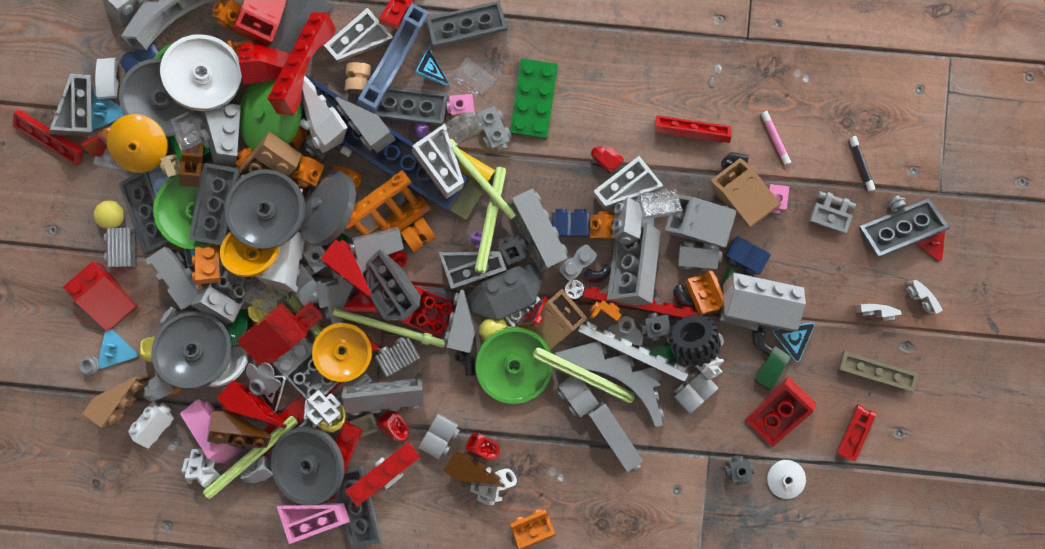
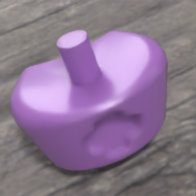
[415,123,430,140]
[470,231,483,249]

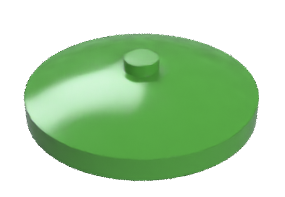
[239,80,302,150]
[153,172,230,249]
[475,326,553,404]

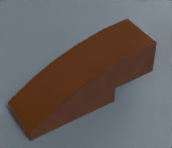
[179,130,205,188]

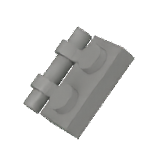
[809,191,856,234]

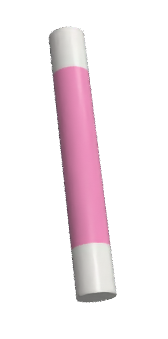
[760,111,791,165]

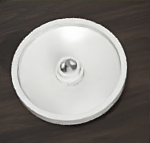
[160,35,242,111]

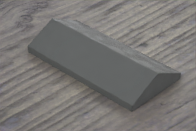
[268,0,333,53]
[427,0,507,48]
[375,87,448,126]
[189,163,241,245]
[119,172,171,254]
[859,198,949,258]
[335,465,383,548]

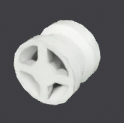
[564,280,584,299]

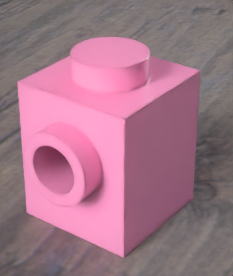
[447,94,475,119]
[767,184,789,214]

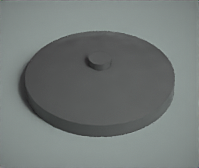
[119,58,199,137]
[225,169,305,249]
[299,170,356,246]
[151,312,233,390]
[271,426,344,505]

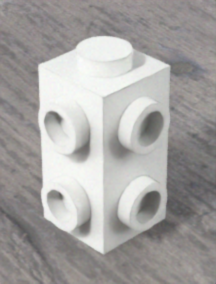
[128,401,174,449]

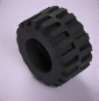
[668,314,721,367]

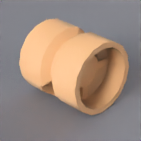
[345,62,371,95]

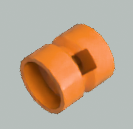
[401,217,437,253]

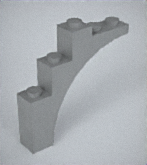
[121,0,215,50]
[312,227,404,324]
[555,341,665,427]

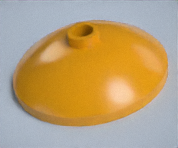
[107,114,168,173]
[220,231,280,277]
[312,323,372,382]

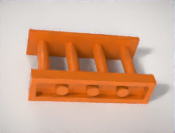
[346,170,431,235]

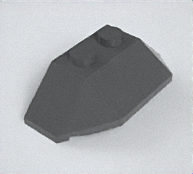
[366,249,421,320]
[466,264,543,321]

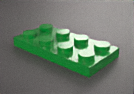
[510,58,558,139]

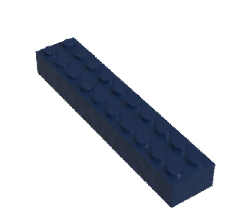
[301,75,469,213]

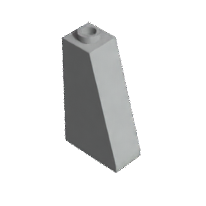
[587,402,643,472]

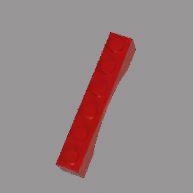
[267,12,336,115]

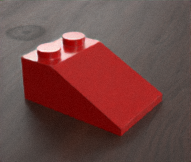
[238,43,290,84]
[320,239,371,298]
[63,261,138,331]
[236,302,308,365]
[745,376,817,447]
[217,380,287,429]

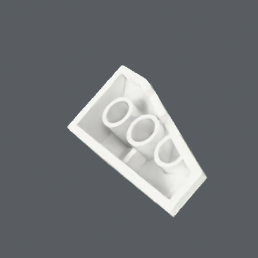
[301,76,347,153]

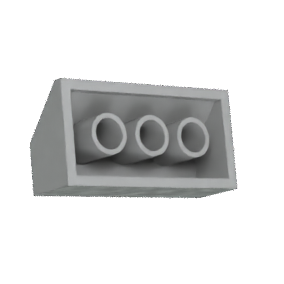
[508,188,568,273]
[607,223,661,305]
[723,273,806,332]
[342,378,424,415]

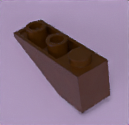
[207,411,271,448]
[443,451,505,488]

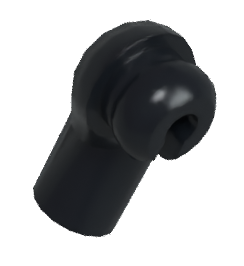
[721,152,749,169]
[584,264,611,283]
[673,284,695,309]
[752,327,773,355]
[454,350,475,376]

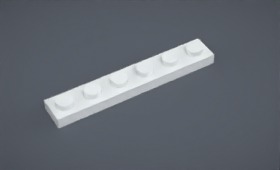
[578,322,688,381]

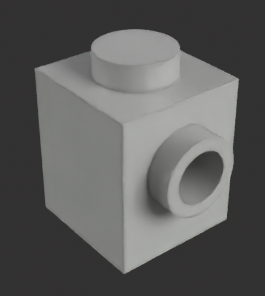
[303,244,328,274]

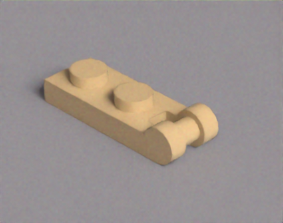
[160,154,181,177]

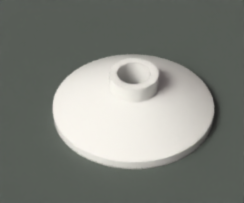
[767,460,806,499]

